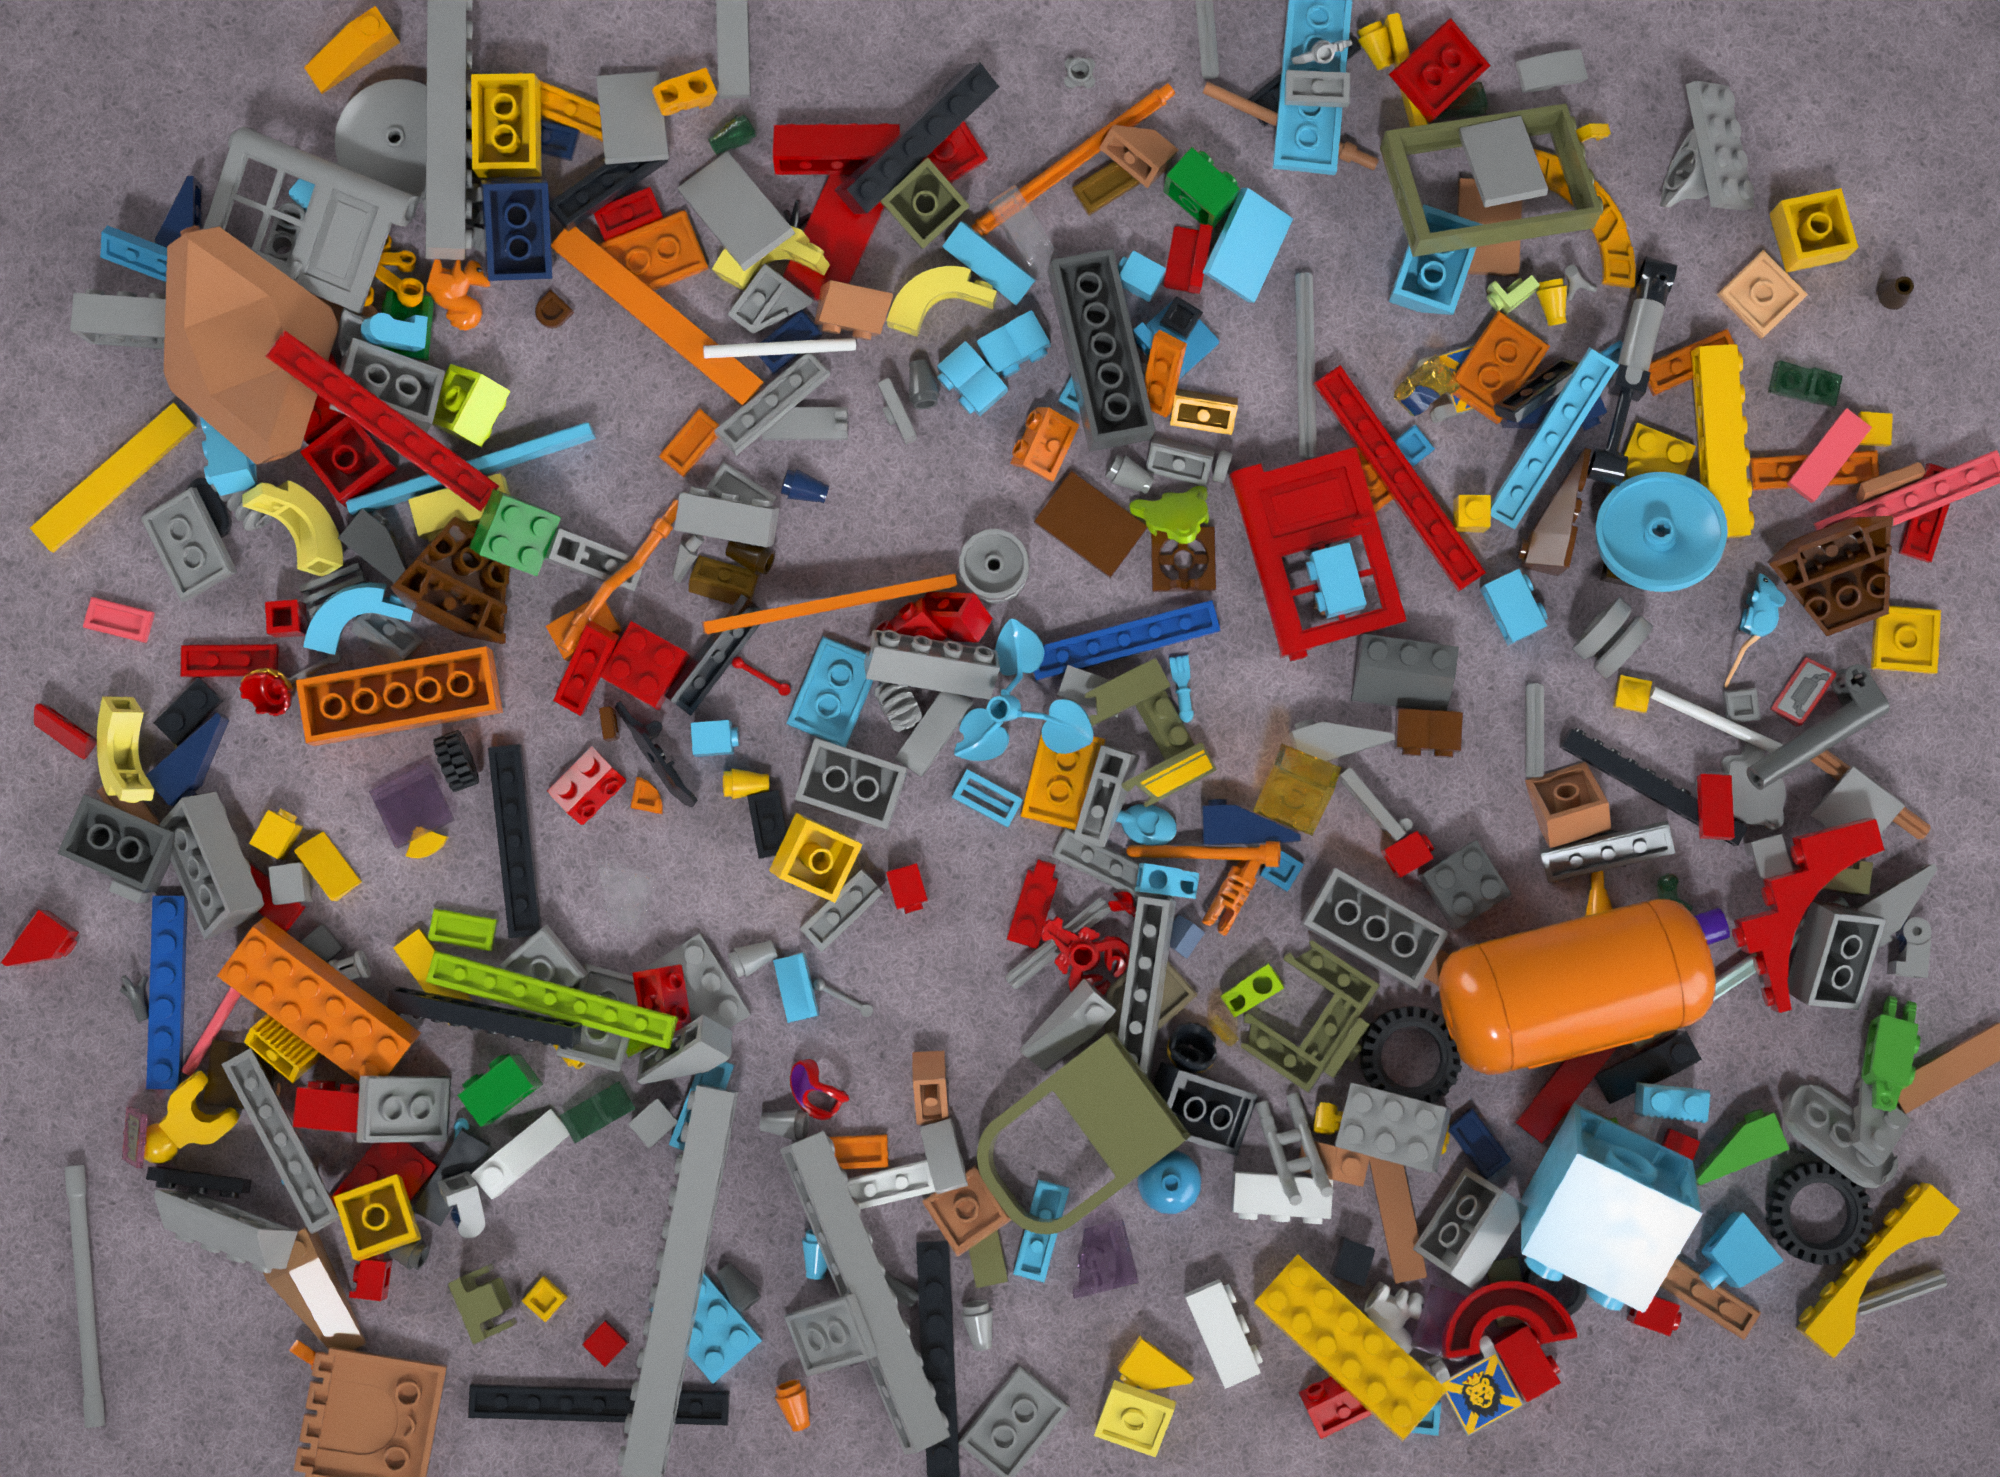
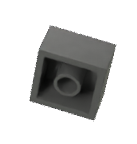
[1418,840,1512,930]

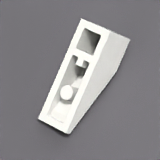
[471,1109,572,1199]

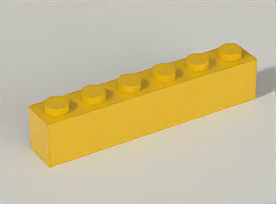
[1691,344,1754,539]

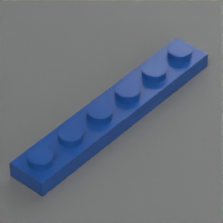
[1033,600,1221,681]
[146,896,188,1089]

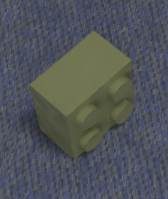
[880,158,970,249]

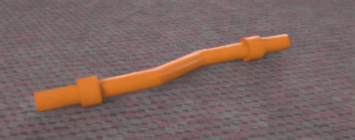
[558,499,679,653]

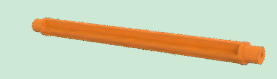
[970,83,1175,236]

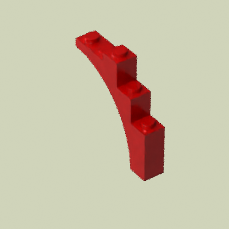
[1732,817,1885,1013]

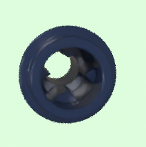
[780,468,829,504]

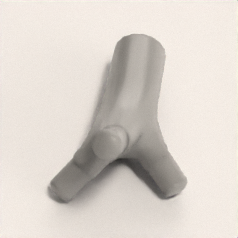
[1565,265,1597,300]

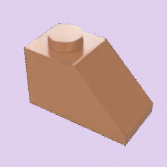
[1099,125,1179,188]
[912,1051,949,1125]
[1298,1141,1370,1187]

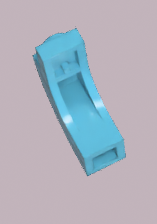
[303,582,414,655]

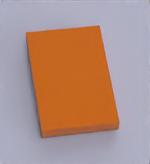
[597,210,709,291]
[1446,311,1550,425]

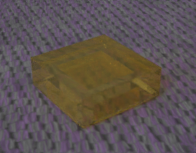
[1207,1014,1239,1047]

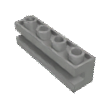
[864,629,1000,700]

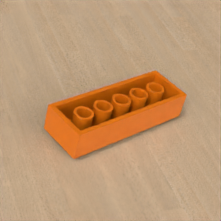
[296,646,503,746]
[217,917,421,1082]

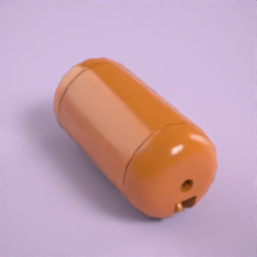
[1438,899,1716,1075]

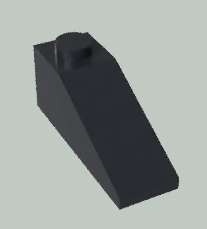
[1595,1030,1702,1104]

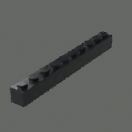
[1559,728,1748,846]
[387,986,582,1049]

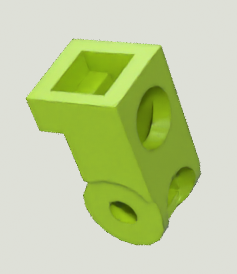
[1220,962,1285,1018]

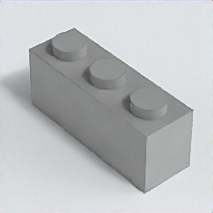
[674,486,780,547]

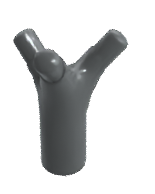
[120,975,149,1022]

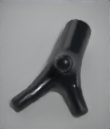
[783,199,811,229]

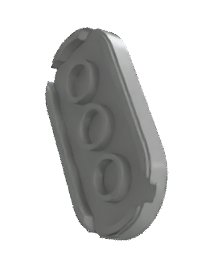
[1782,1084,1898,1188]

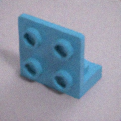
[1133,297,1219,380]

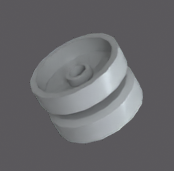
[959,529,1029,604]
[1572,596,1653,679]

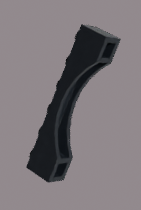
[835,62,999,214]

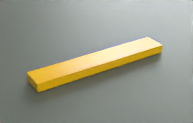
[30,402,197,553]

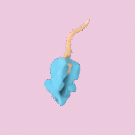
[1724,573,1786,688]

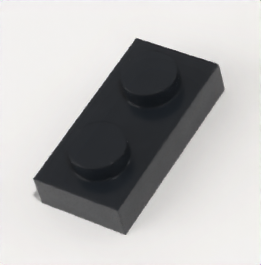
[153,677,224,746]
[747,790,787,859]

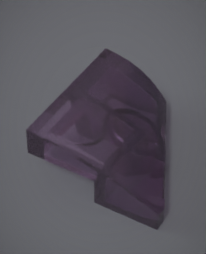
[1073,1219,1139,1299]

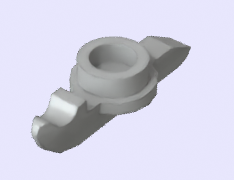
[1291,40,1352,65]

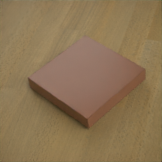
[922,1165,1011,1256]

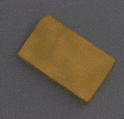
[1170,389,1238,435]
[688,555,759,605]

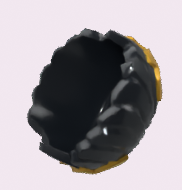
[1167,1022,1217,1073]

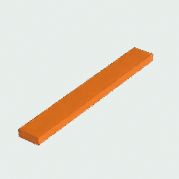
[551,227,764,406]
[701,574,957,634]

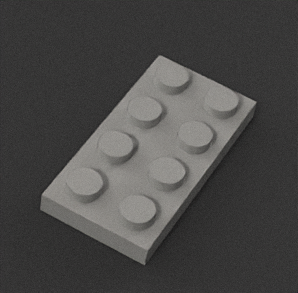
[1686,80,1755,211]

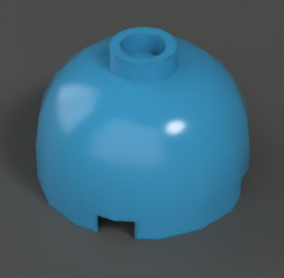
[1137,1150,1202,1214]

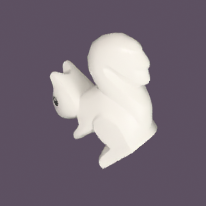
[1364,1281,1430,1354]

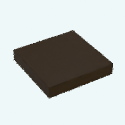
[203,1039,276,1109]

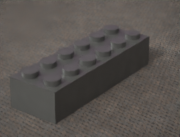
[1048,248,1156,452]

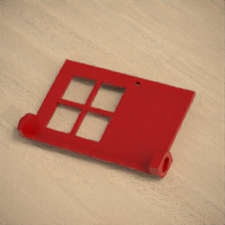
[1228,447,1407,662]

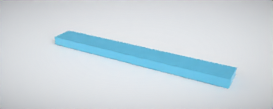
[346,422,596,517]

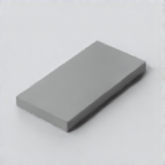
[677,151,795,271]

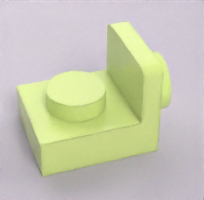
[1486,275,1540,315]

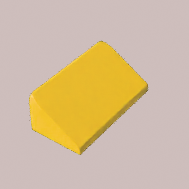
[294,831,362,902]

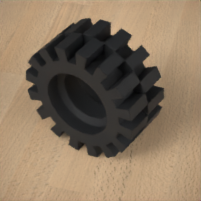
[433,730,479,792]

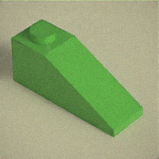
[1695,1108,1790,1186]

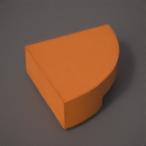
[630,777,663,815]

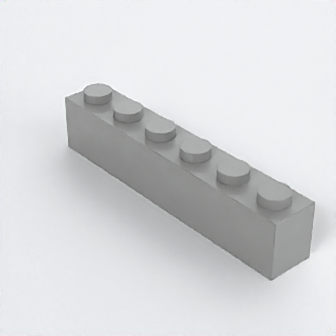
[1118,896,1176,1080]

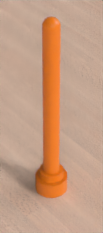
[1126,841,1281,867]

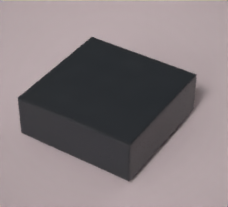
[1159,296,1203,341]

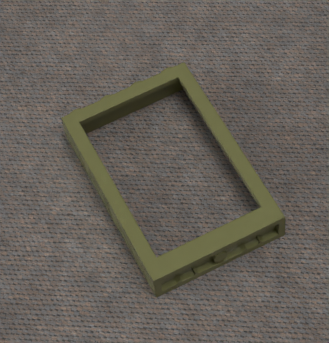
[1380,104,1603,257]

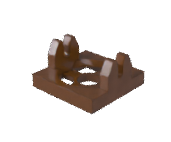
[1151,527,1216,592]

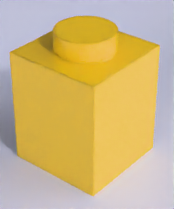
[1453,495,1491,533]
[249,808,303,860]

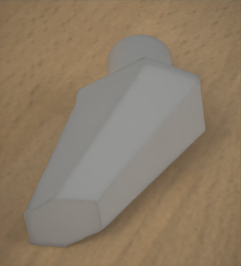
[672,534,704,583]

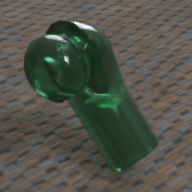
[1656,873,1693,912]

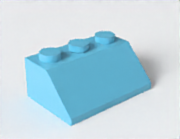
[1388,205,1483,315]

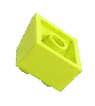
[432,364,510,447]

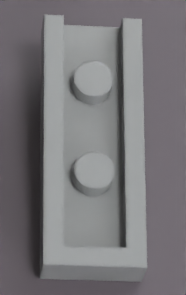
[762,407,848,440]
[1337,767,1413,843]
[800,869,885,952]

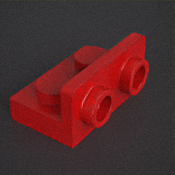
[632,964,692,1031]
[1298,1376,1372,1439]

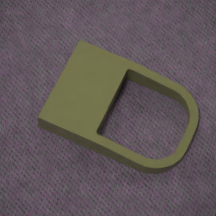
[977,1031,1191,1234]

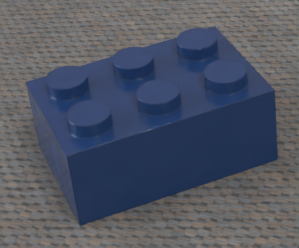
[481,178,553,281]

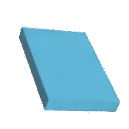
[1203,188,1293,303]
[786,636,874,748]

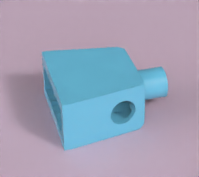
[1699,1212,1784,1290]

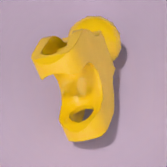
[137,1071,241,1164]

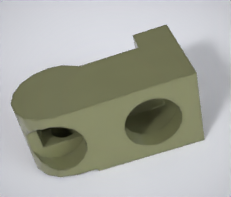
[1821,861,1873,896]

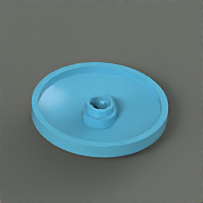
[1595,472,1728,592]

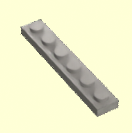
[222,1048,340,1234]

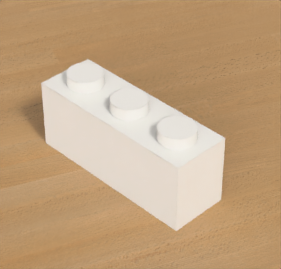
[1231,1171,1333,1224]
[1184,1279,1263,1389]

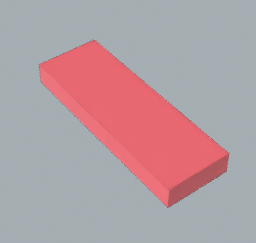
[1786,408,1872,503]

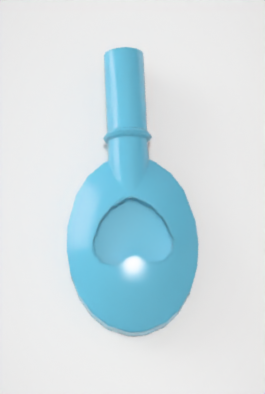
[1116,804,1177,845]

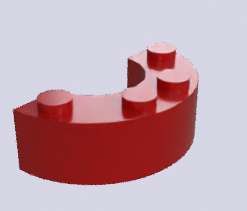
[1442,1281,1578,1360]

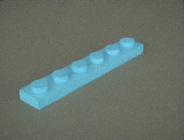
[1491,347,1619,530]

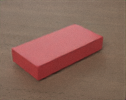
[83,597,155,643]

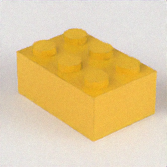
[471,73,542,178]

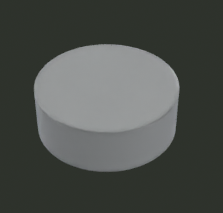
[1212,450,1233,484]

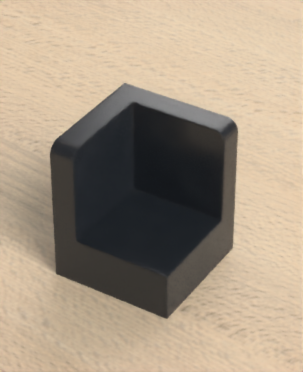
[1330,1236,1375,1286]

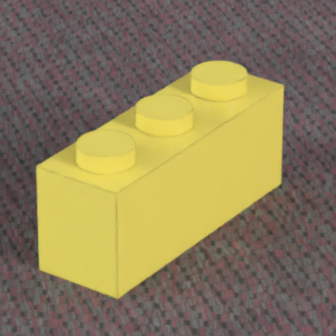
[408,473,510,543]

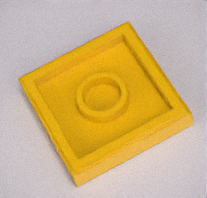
[1871,606,1941,674]

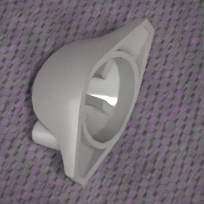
[1660,129,1708,208]

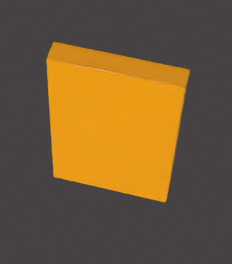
[1020,724,1106,830]

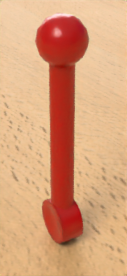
[732,656,791,696]

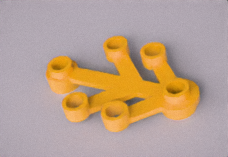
[364,235,424,307]

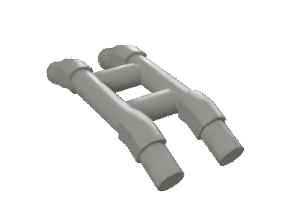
[1256,1093,1334,1205]

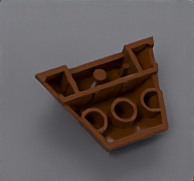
[1767,516,1893,636]
[390,517,510,644]

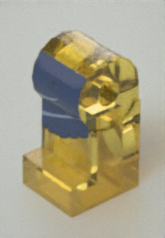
[1394,354,1460,416]

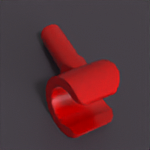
[1108,892,1136,917]

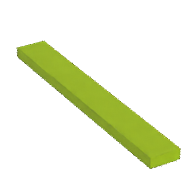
[426,951,679,1049]

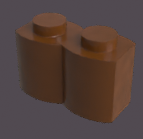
[1395,709,1463,758]

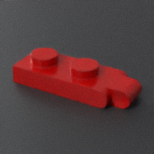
[1007,859,1058,949]

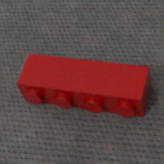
[773,123,900,175]

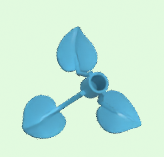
[954,619,1093,761]

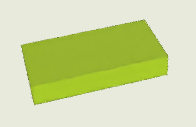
[428,908,498,951]

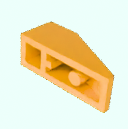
[304,6,400,94]

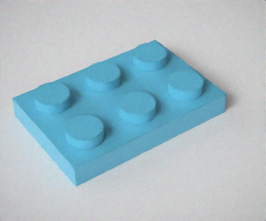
[650,1271,763,1384]

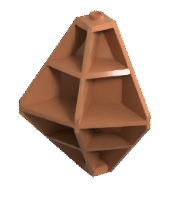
[164,226,339,465]

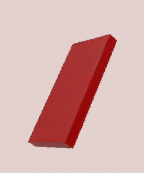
[783,175,885,301]

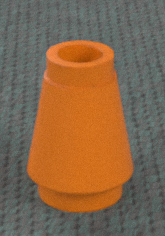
[774,1379,811,1432]

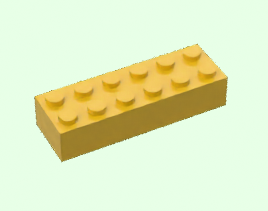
[1254,1254,1447,1442]

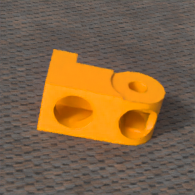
[652,68,717,116]

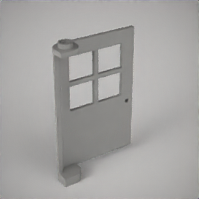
[203,127,420,313]

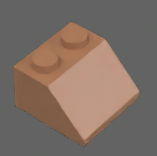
[814,280,893,340]
[1525,762,1611,848]

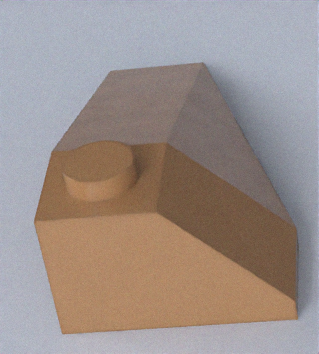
[263,1228,366,1350]

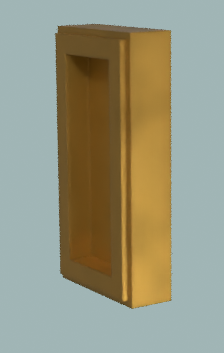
[1072,161,1141,216]

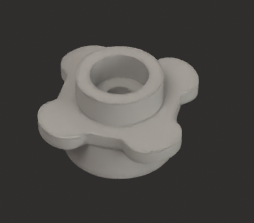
[1064,58,1095,89]

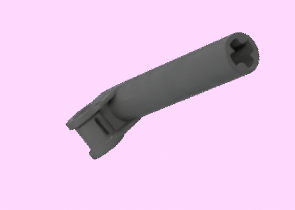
[1746,664,1890,790]

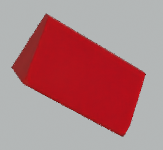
[34,703,97,760]

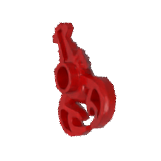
[1040,916,1130,995]

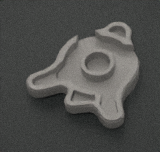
[1696,742,1786,830]

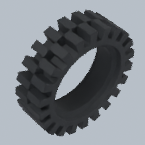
[1359,1006,1462,1103]
[1765,1161,1873,1265]

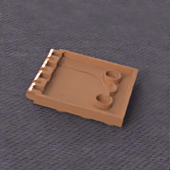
[293,1347,447,1477]

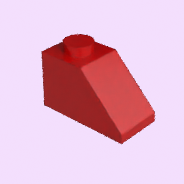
[923,592,993,643]
[0,910,79,966]

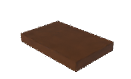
[1034,471,1147,579]

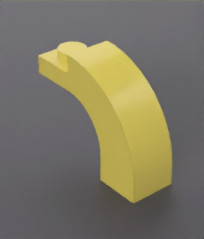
[712,226,830,291]
[887,266,997,337]
[242,480,343,577]
[97,696,154,803]

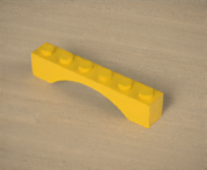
[1796,1182,1961,1358]

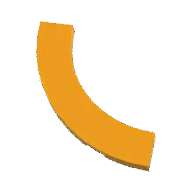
[1534,149,1636,289]

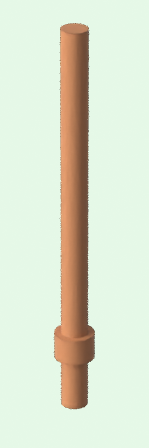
[1203,81,1379,171]

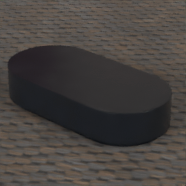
[186,478,232,538]

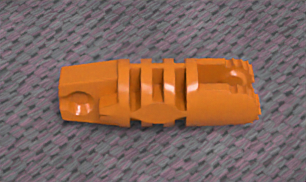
[1202,860,1261,936]

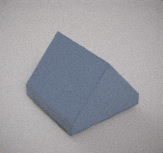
[1170,914,1205,959]

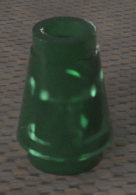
[708,114,757,155]

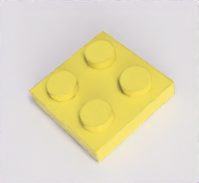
[1094,1380,1176,1457]

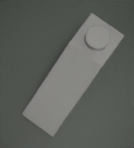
[544,528,644,591]
[1289,719,1395,770]
[1073,745,1140,847]
[1852,863,1937,948]
[1020,979,1116,1071]
[637,1015,732,1084]

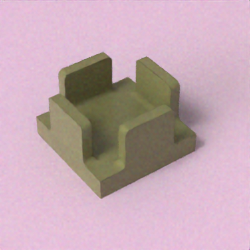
[448,1263,517,1345]

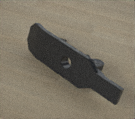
[614,701,698,808]

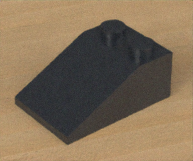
[1153,1061,1259,1156]

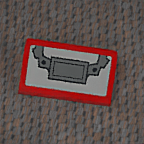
[1770,657,1837,727]

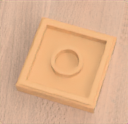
[1717,250,1808,339]

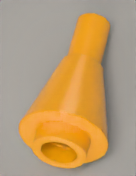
[1585,871,1613,916]

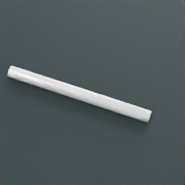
[703,338,856,359]
[1650,686,1783,753]

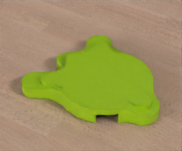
[1129,486,1209,544]

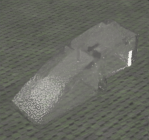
[988,185,1060,287]

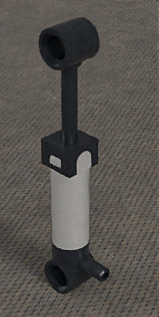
[1587,256,1677,487]

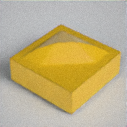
[1613,675,1652,713]

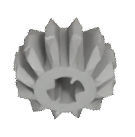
[874,682,922,732]

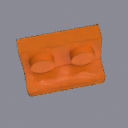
[1010,407,1079,482]

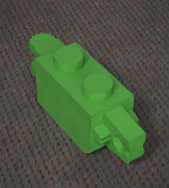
[1861,996,1921,1112]

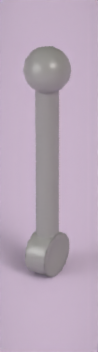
[287,652,341,686]
[812,978,873,1017]

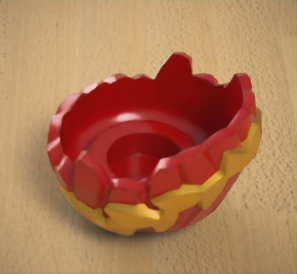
[239,668,293,716]

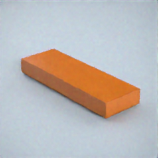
[1648,328,1739,396]
[1144,330,1187,418]

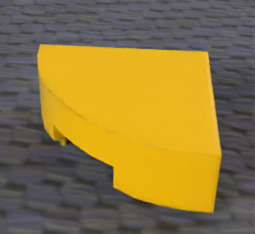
[1576,123,1611,142]
[406,826,448,858]

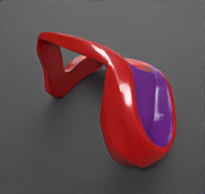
[790,1059,850,1120]

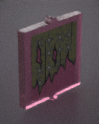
[122,1106,148,1168]

